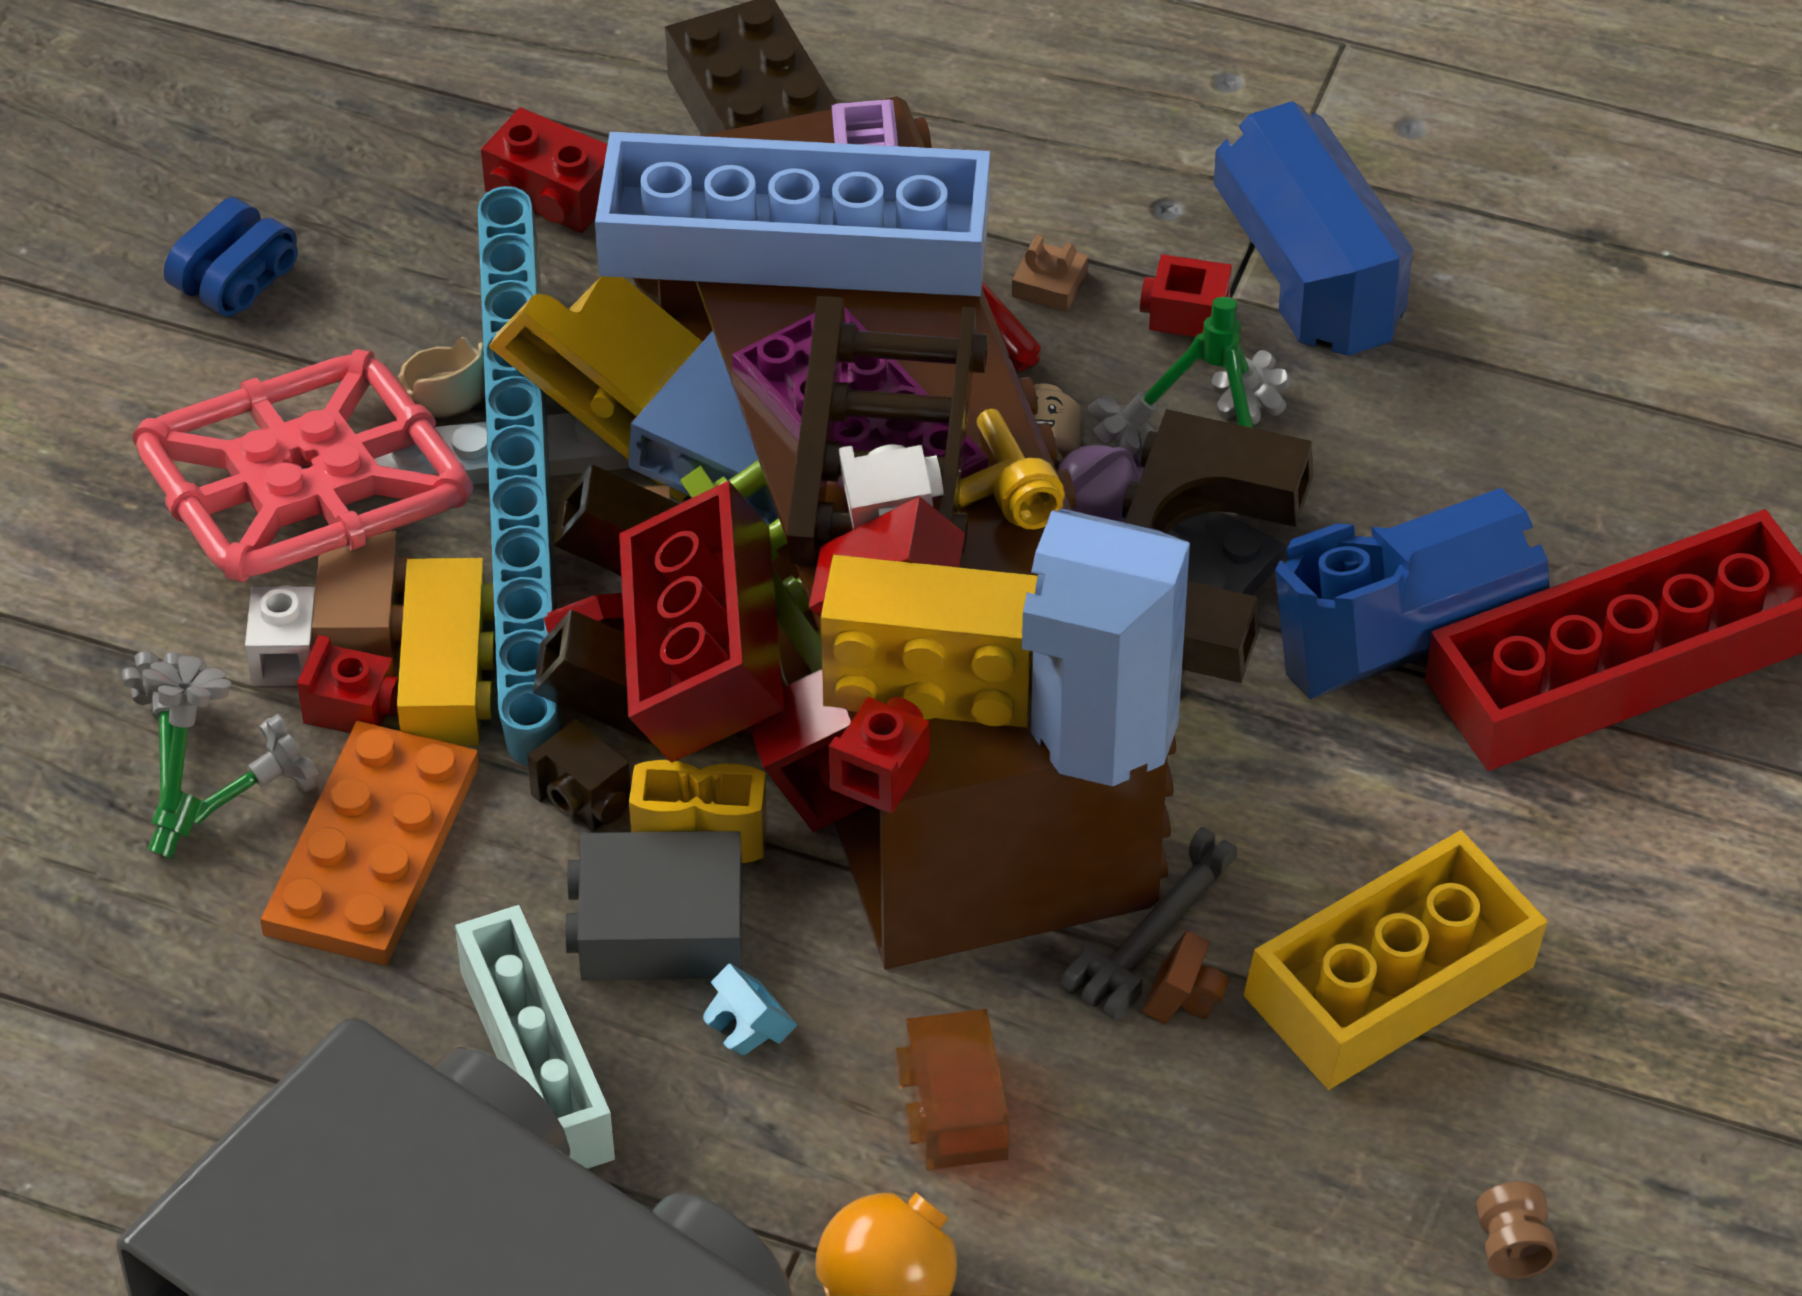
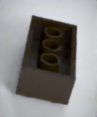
[665,0,838,135]

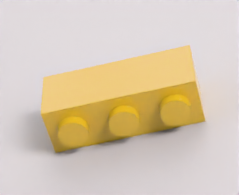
[397,558,496,746]

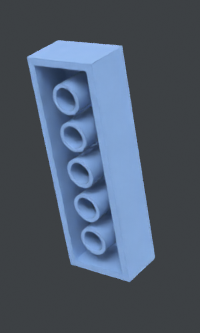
[595,132,990,296]

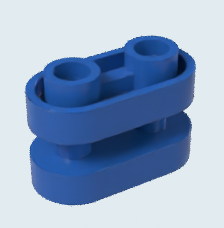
[164,197,298,317]

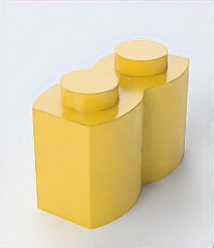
[629,760,768,863]

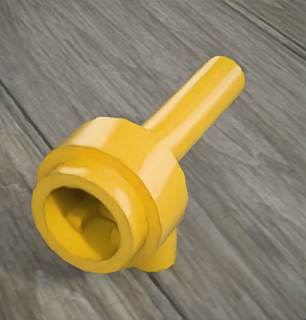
[959,409,1065,530]

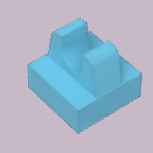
[703,963,798,1055]

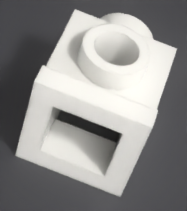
[839,444,944,530]

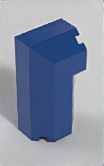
[1214,101,1413,356]
[1275,488,1550,699]

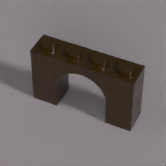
[1122,409,1314,683]
[533,464,679,745]

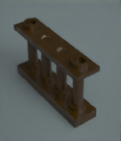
[787,296,988,566]

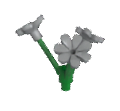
[1088,297,1292,462]
[121,651,319,859]

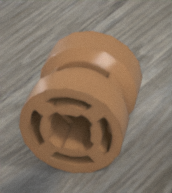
[1476,1181,1557,1279]

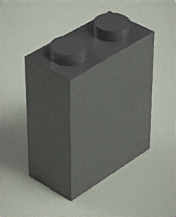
[565,831,742,980]

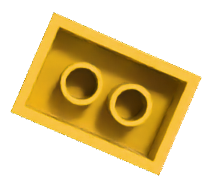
[821,555,1038,728]

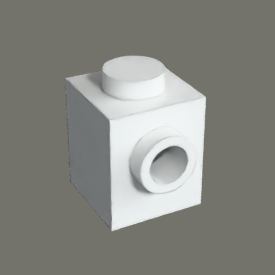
[245,585,315,686]

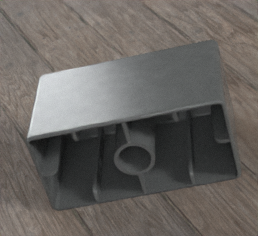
[116,1018,793,1296]

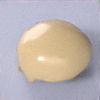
[398,337,485,418]

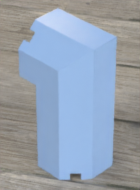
[1022,509,1190,786]

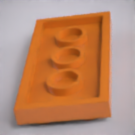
[260,721,480,966]

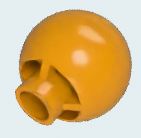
[815,1192,957,1296]

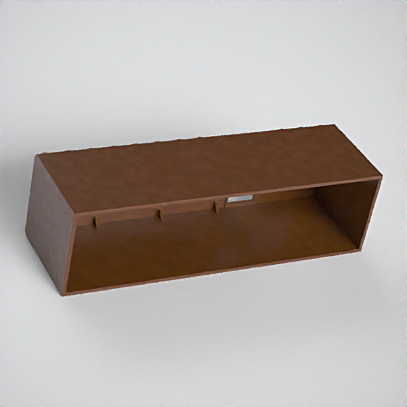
[658,96,1176,970]

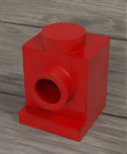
[1140,254,1232,337]
[297,635,399,733]
[829,697,930,814]

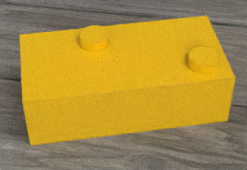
[1243,830,1548,1091]

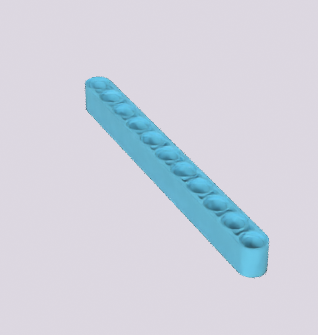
[478,186,563,765]

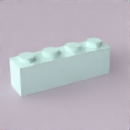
[455,905,615,1169]

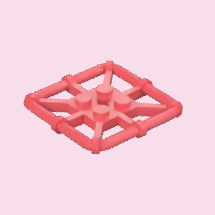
[133,349,473,582]

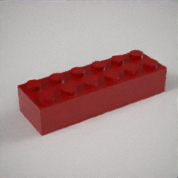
[1425,509,1802,772]

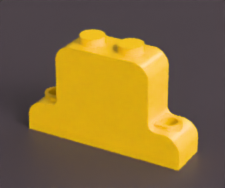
[489,276,702,502]

